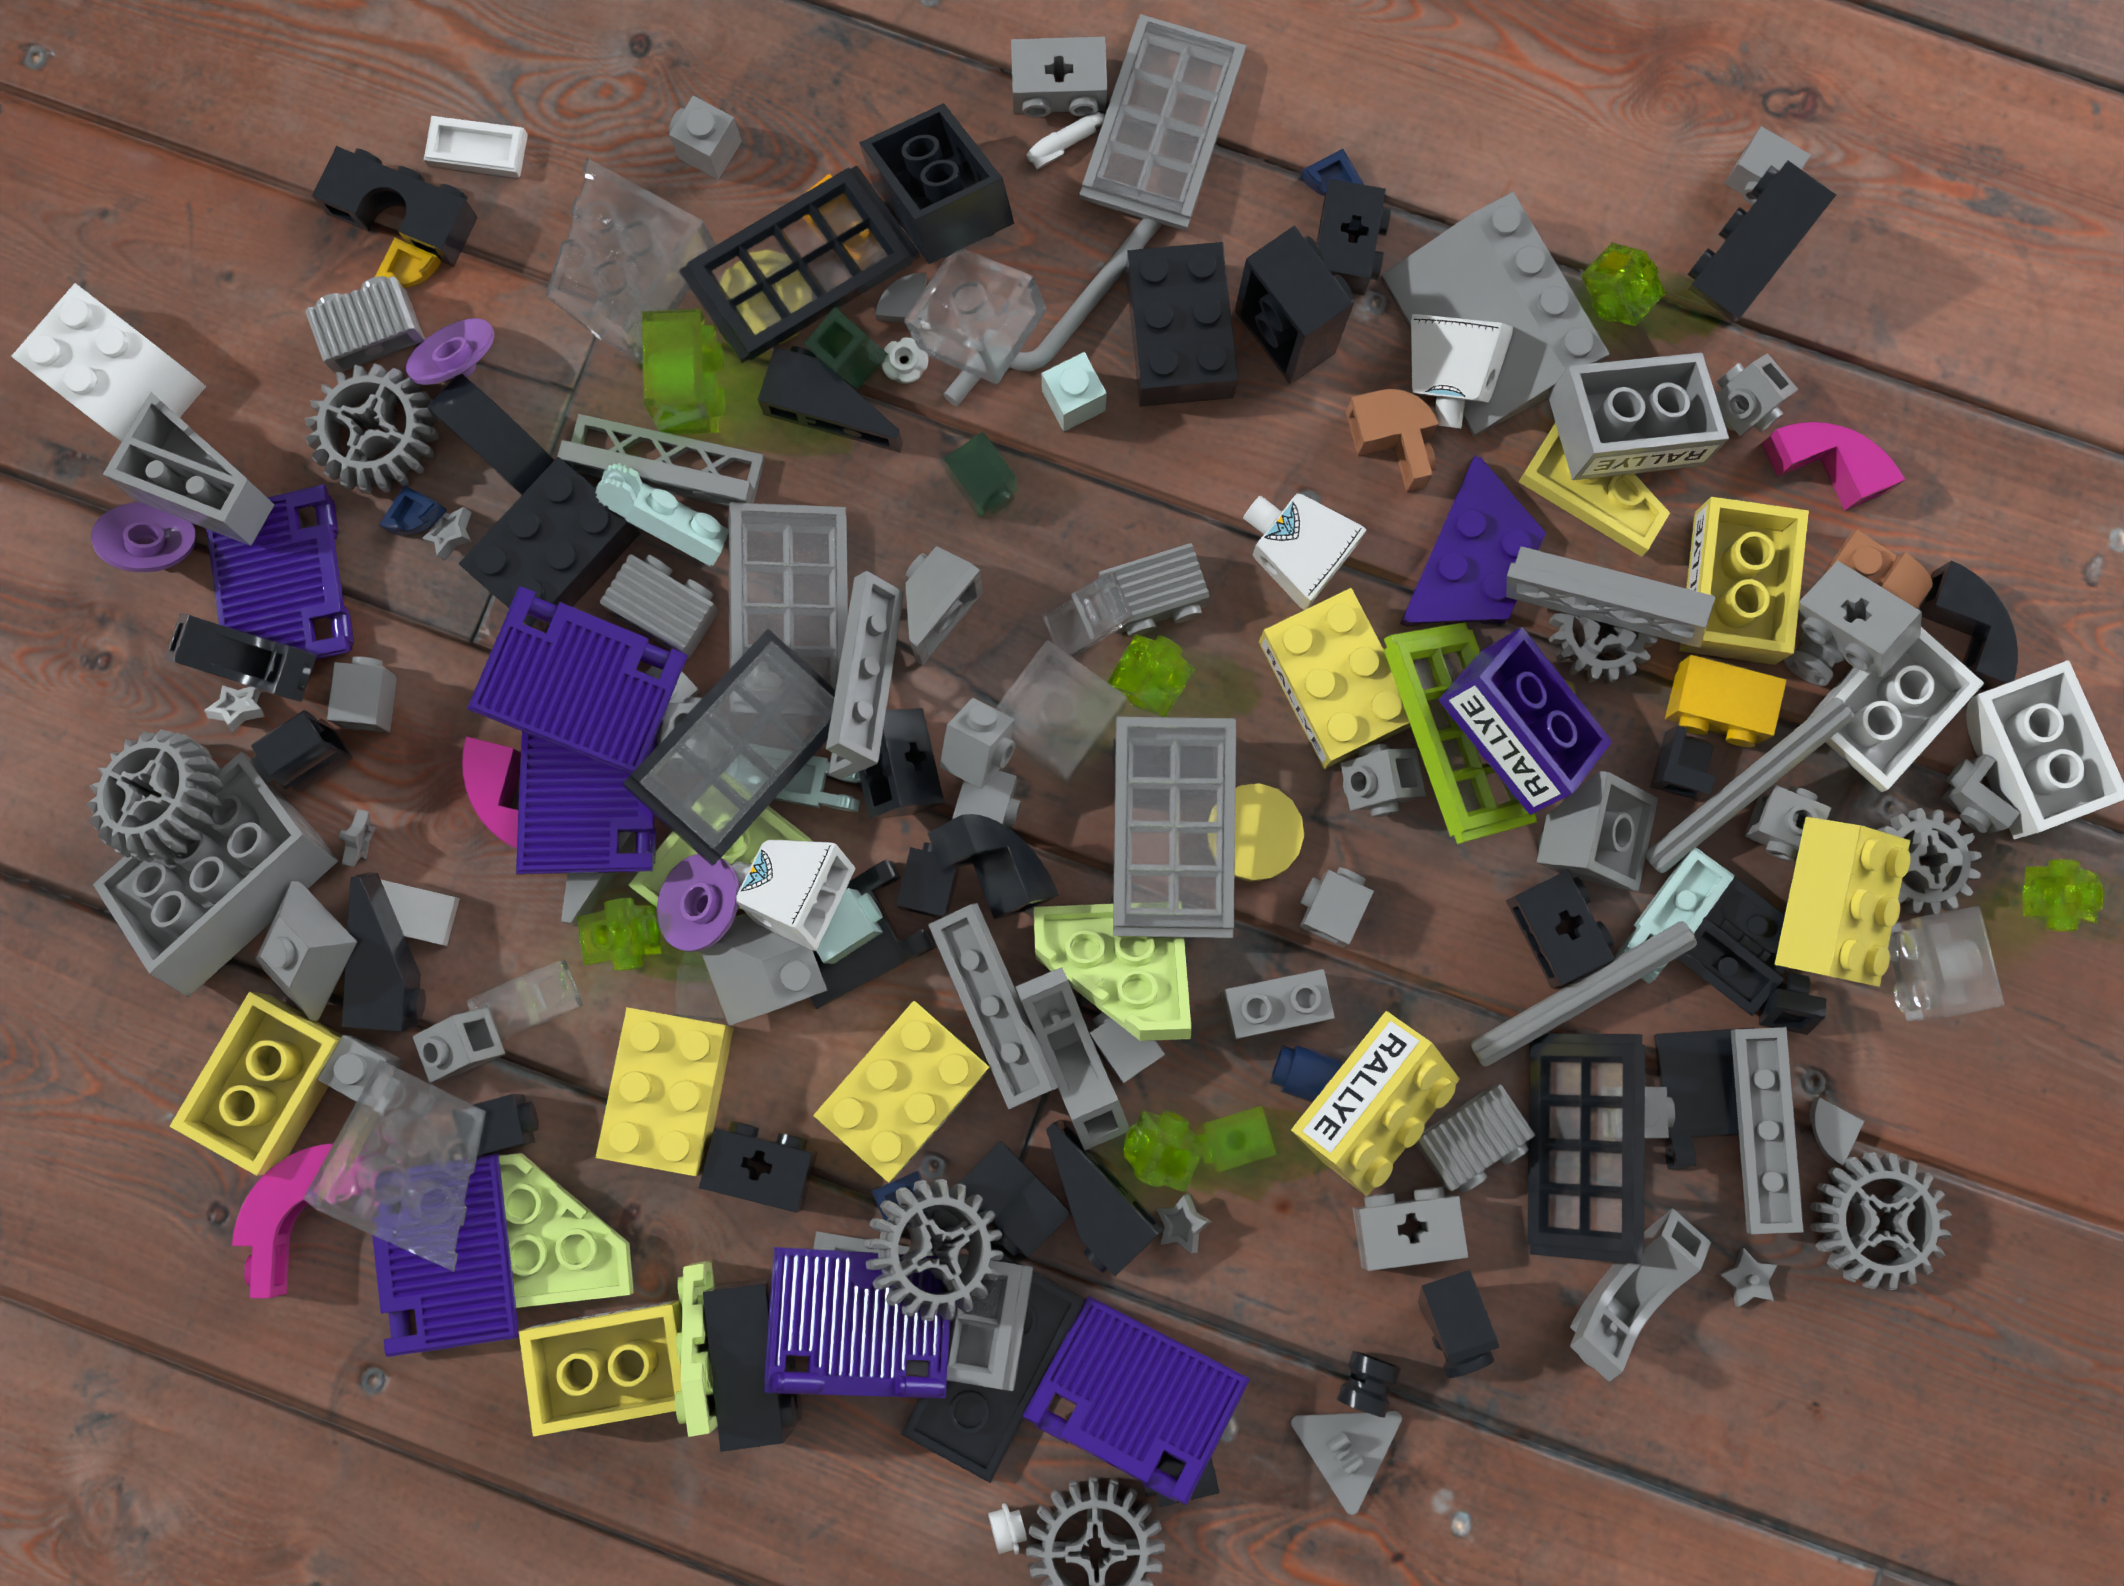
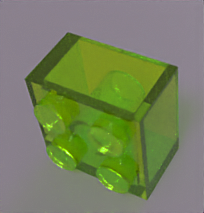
[642,308,726,435]

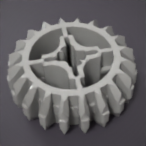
[304,363,439,494]
[86,729,225,863]
[1809,1152,1952,1290]
[864,1179,1004,1321]
[1026,1476,1165,1586]

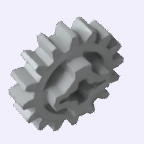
[1549,612,1658,684]
[1878,808,1982,916]

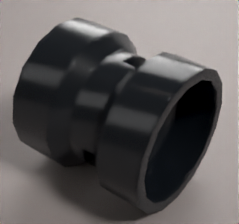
[1337,1350,1401,1418]

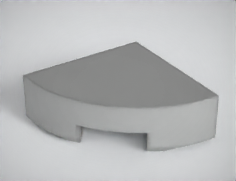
[875,273,927,324]
[1809,1098,1865,1166]

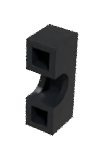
[312,146,478,267]

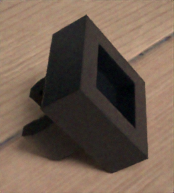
[1759,972,1826,1035]

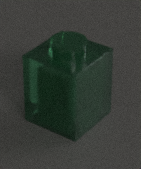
[803,307,888,390]
[943,432,1017,517]

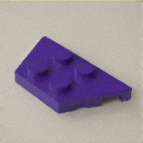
[1400,456,1546,627]

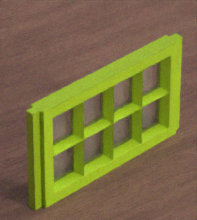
[1384,622,1538,845]

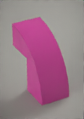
[1762,422,1905,510]
[462,737,521,849]

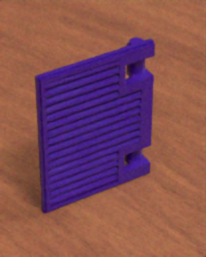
[206,484,354,660]
[467,586,688,774]
[516,732,658,875]
[366,1154,519,1357]
[763,1247,950,1399]
[1023,1296,1250,1505]

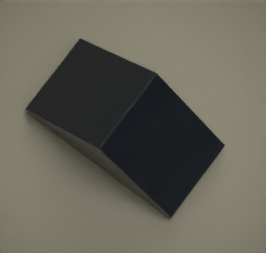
[1418,1270,1499,1364]

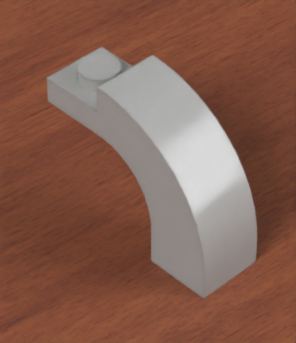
[1016,967,1131,1151]
[1570,1208,1711,1382]

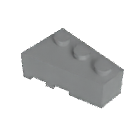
[103,392,274,546]

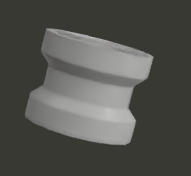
[1784,631,1844,686]

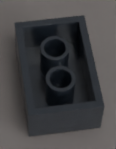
[859,103,1015,264]
[1687,160,1836,323]
[1235,225,1354,385]
[1126,242,1238,407]
[459,457,641,633]
[703,1277,802,1452]

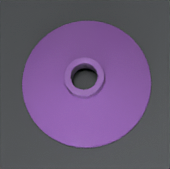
[406,318,494,385]
[91,502,196,572]
[657,854,740,952]

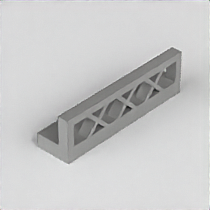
[557,414,765,508]
[1506,546,1716,648]
[826,571,904,780]
[928,903,1058,1109]
[1731,1027,1803,1234]

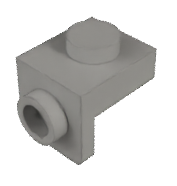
[1941,754,2020,834]

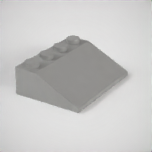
[1380,192,1610,437]
[93,751,338,997]

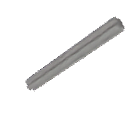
[1646,698,1854,873]
[1471,921,1697,1066]

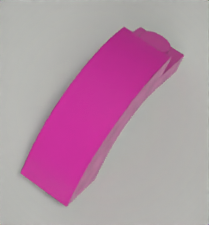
[232,1143,374,1298]

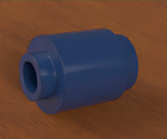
[1270,1045,1342,1103]

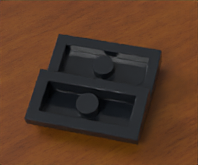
[1677,876,1788,1016]

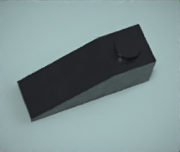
[758,346,903,453]
[342,872,426,1032]
[1046,1119,1164,1276]

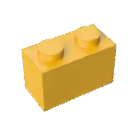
[1665,655,1787,747]

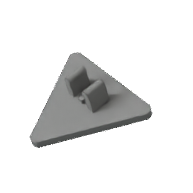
[1290,1410,1402,1515]

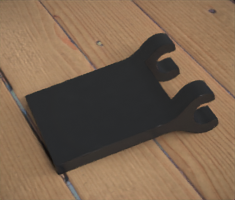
[810,859,936,1009]
[1654,1028,1754,1170]

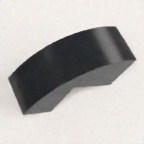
[426,374,554,496]
[1919,560,2018,691]
[928,814,1059,919]

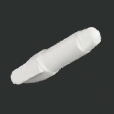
[1026,112,1105,170]

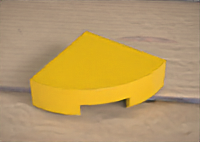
[375,238,441,288]

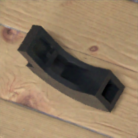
[164,613,317,702]

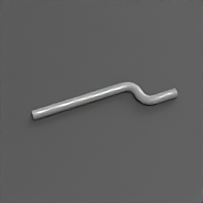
[943,218,1163,406]

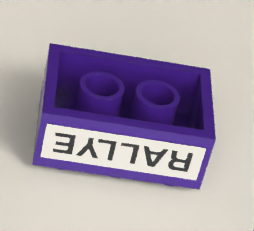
[1438,627,1613,815]

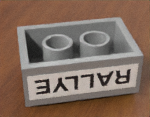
[1548,353,1729,480]

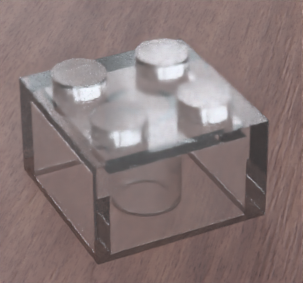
[904,248,1047,385]
[995,640,1127,784]
[1888,905,2005,1021]

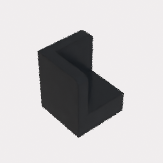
[1650,725,1716,801]

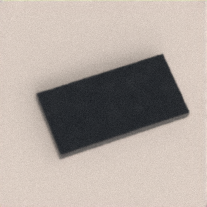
[901,1254,1085,1483]

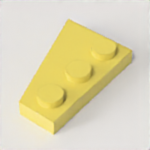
[1518,422,1670,557]

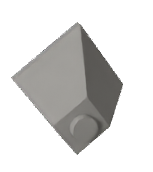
[906,546,983,666]
[1536,771,1659,892]
[254,881,357,1021]
[701,913,827,1026]

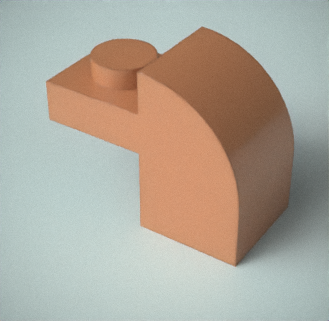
[1346,389,1439,492]
[1824,529,1932,609]

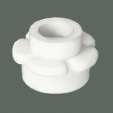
[882,337,928,384]
[988,1503,1027,1555]

